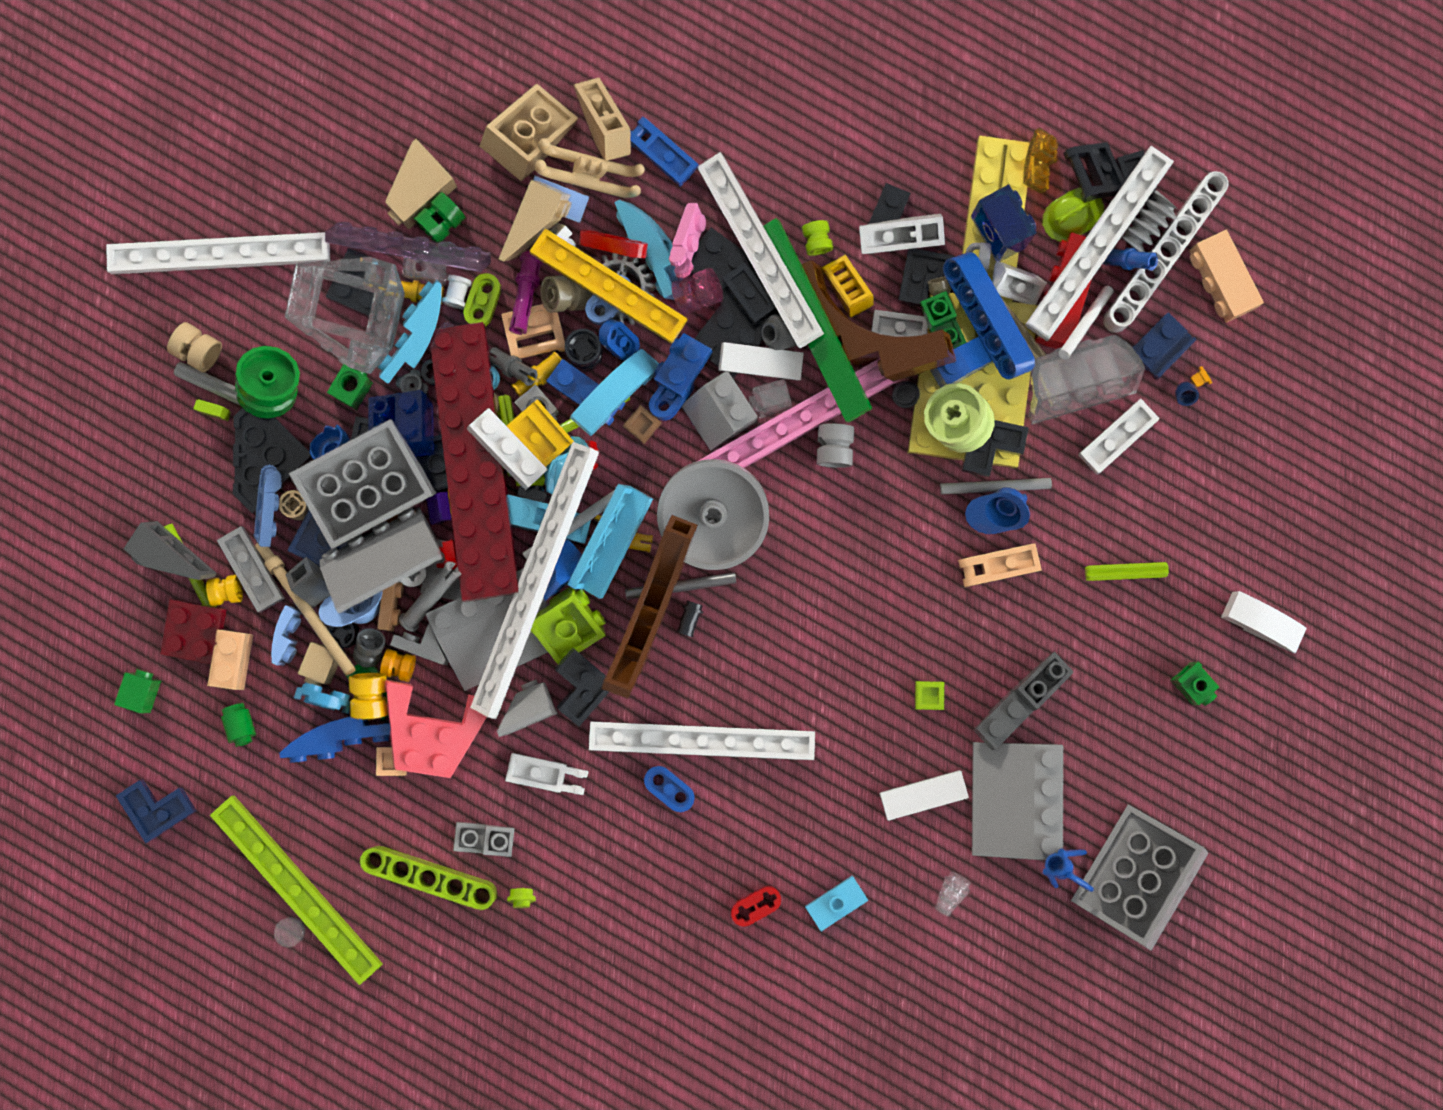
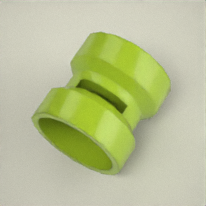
[802,220,833,256]

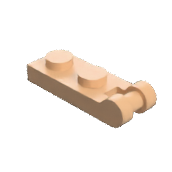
[958,543,1041,587]

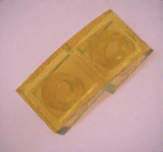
[1023,127,1058,194]

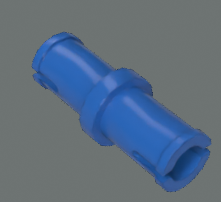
[1103,248,1158,271]

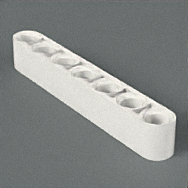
[1104,171,1228,333]

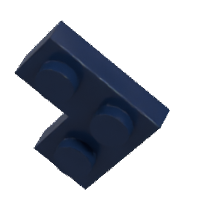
[116,779,197,843]

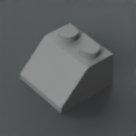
[682,370,758,451]

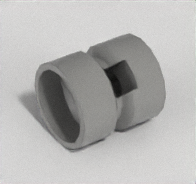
[816,424,854,468]

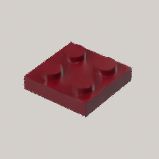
[160,599,227,665]

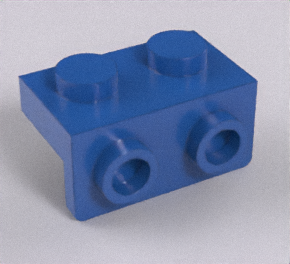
[654,333,713,398]

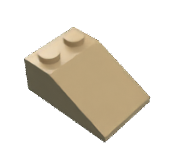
[480,84,578,181]
[499,180,572,261]

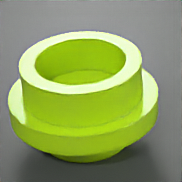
[507,888,536,908]

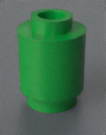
[221,703,256,747]

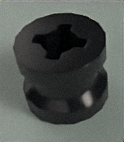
[328,622,359,648]

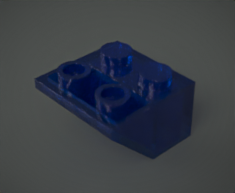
[368,390,434,456]

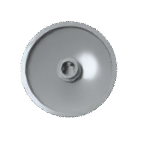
[657,459,769,570]

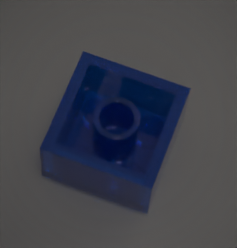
[970,184,1037,262]

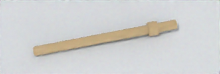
[255,543,355,676]

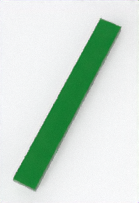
[763,218,873,422]

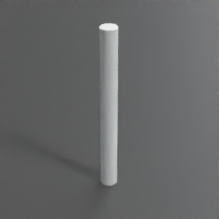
[1059,286,1113,359]

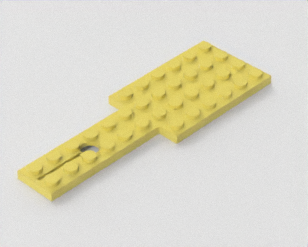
[908,136,1038,468]

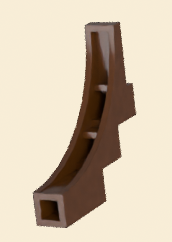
[602,515,698,699]

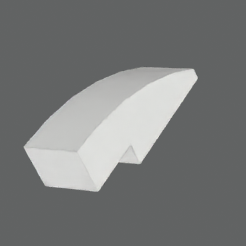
[1221,591,1306,653]

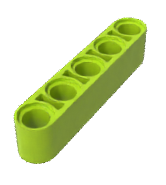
[360,846,498,910]

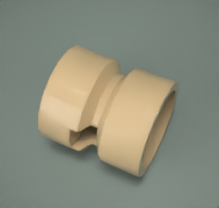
[167,322,222,373]

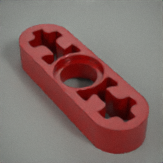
[579,230,648,258]

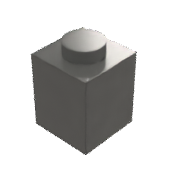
[285,557,330,608]

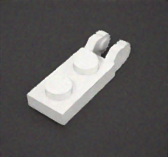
[505,753,588,795]

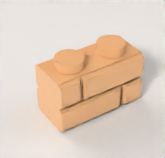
[207,629,253,690]

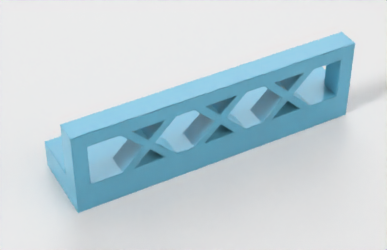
[567,484,653,598]

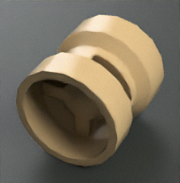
[279,490,309,521]

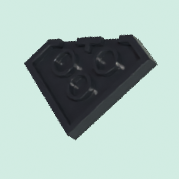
[233,408,312,514]

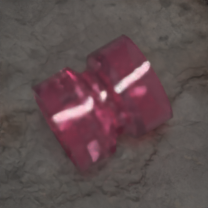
[672,268,723,315]

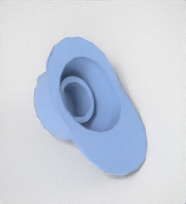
[319,591,382,627]

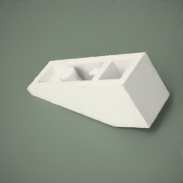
[859,214,945,254]

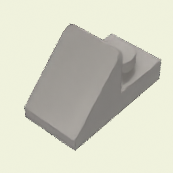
[390,623,449,665]

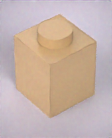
[298,642,338,686]

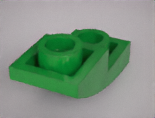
[920,291,967,349]

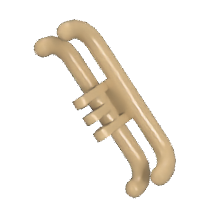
[534,138,645,198]

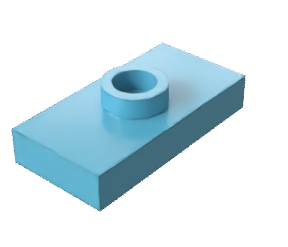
[805,876,868,931]

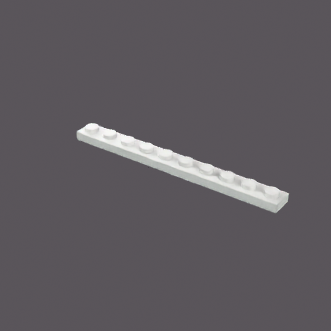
[470,442,599,719]

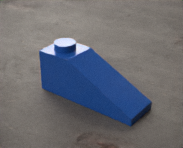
[930,337,993,388]

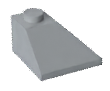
[497,680,558,737]

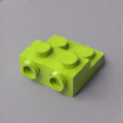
[531,587,606,664]

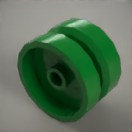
[235,346,300,419]

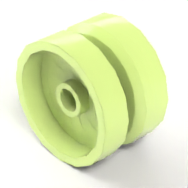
[924,383,995,453]

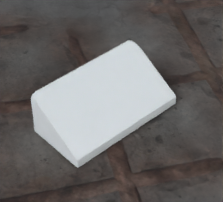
[992,261,1047,305]

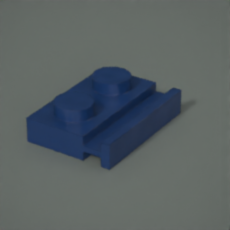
[1128,312,1197,380]

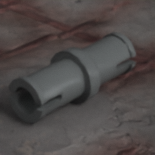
[489,347,538,386]

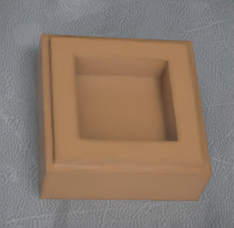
[623,405,662,444]

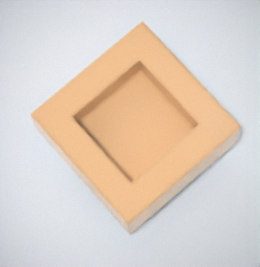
[376,747,407,776]

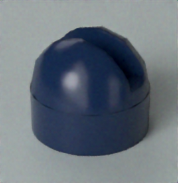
[1175,382,1199,406]

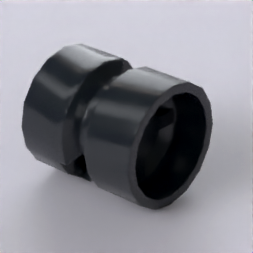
[565,329,603,372]

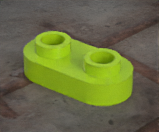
[464,273,501,327]

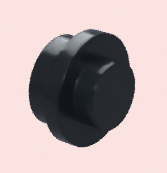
[892,381,920,408]

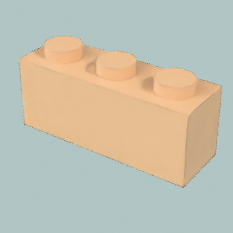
[1189,229,1264,323]

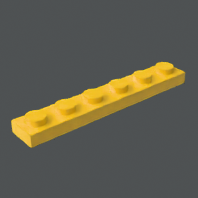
[530,228,687,344]

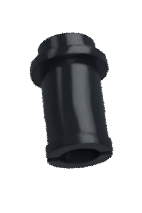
[676,600,704,637]

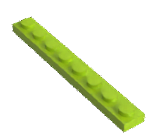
[210,795,383,985]

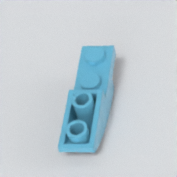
[614,200,684,300]
[378,279,442,384]
[507,495,591,544]

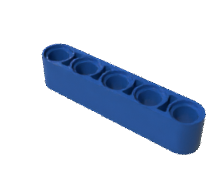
[943,252,1035,380]

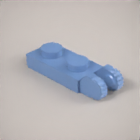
[254,464,282,547]

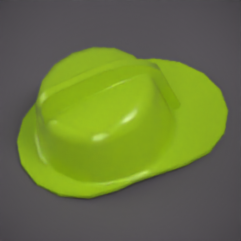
[1043,188,1104,242]

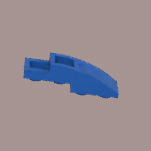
[279,717,391,763]

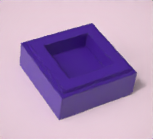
[426,492,451,525]

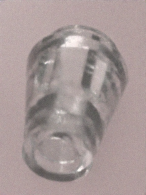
[935,872,971,916]

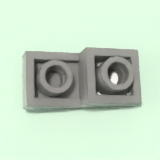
[453,822,515,857]

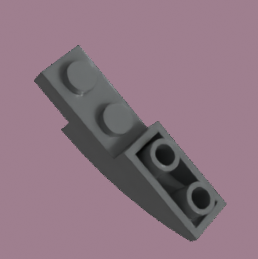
[973,652,1074,751]

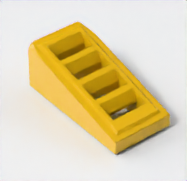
[822,255,874,317]

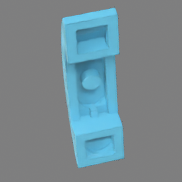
[570,349,659,436]

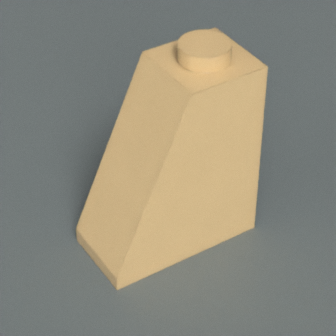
[385,139,457,230]

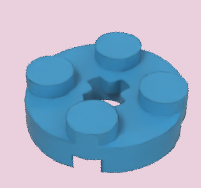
[294,683,350,714]

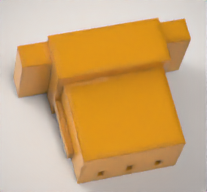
[1190,366,1212,387]

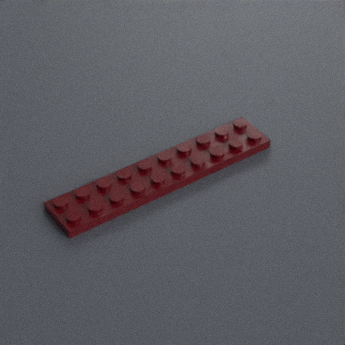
[430,322,519,602]

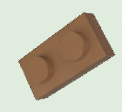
[377,581,404,632]

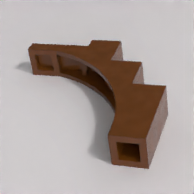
[802,260,956,382]

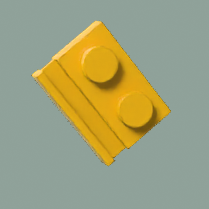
[506,399,574,467]

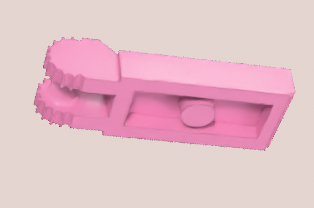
[669,203,706,279]

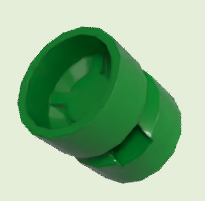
[413,192,466,245]

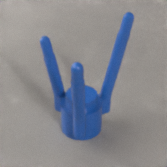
[1042,848,1094,892]

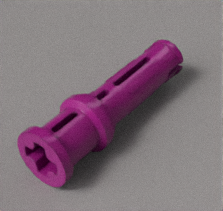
[509,251,544,335]

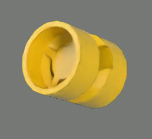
[349,673,388,719]

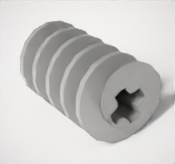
[1121,190,1178,252]

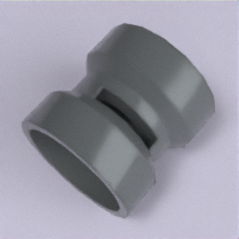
[353,628,385,668]

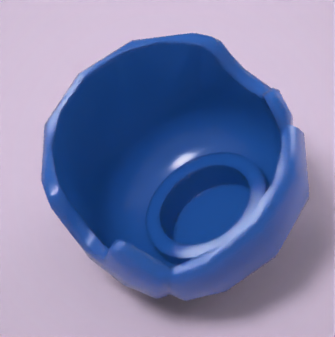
[309,425,350,460]

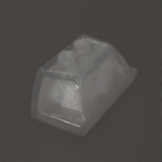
[1028,335,1145,424]

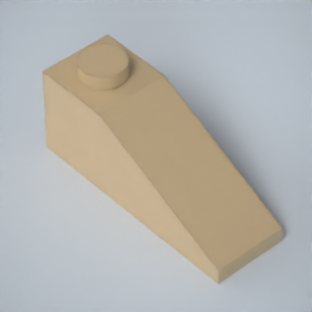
[574,78,631,161]

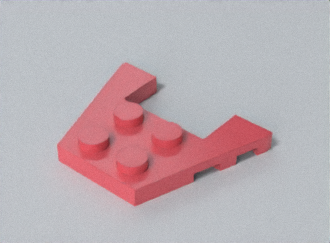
[385,680,487,778]

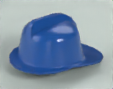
[965,487,1030,534]

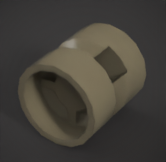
[540,275,592,313]

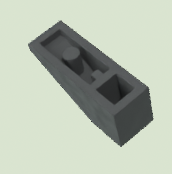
[124,521,217,580]

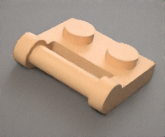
[501,304,565,361]

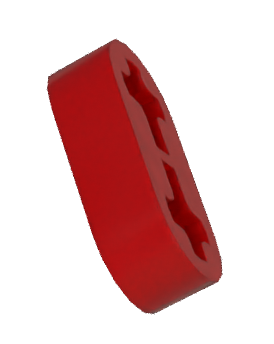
[731,886,781,927]

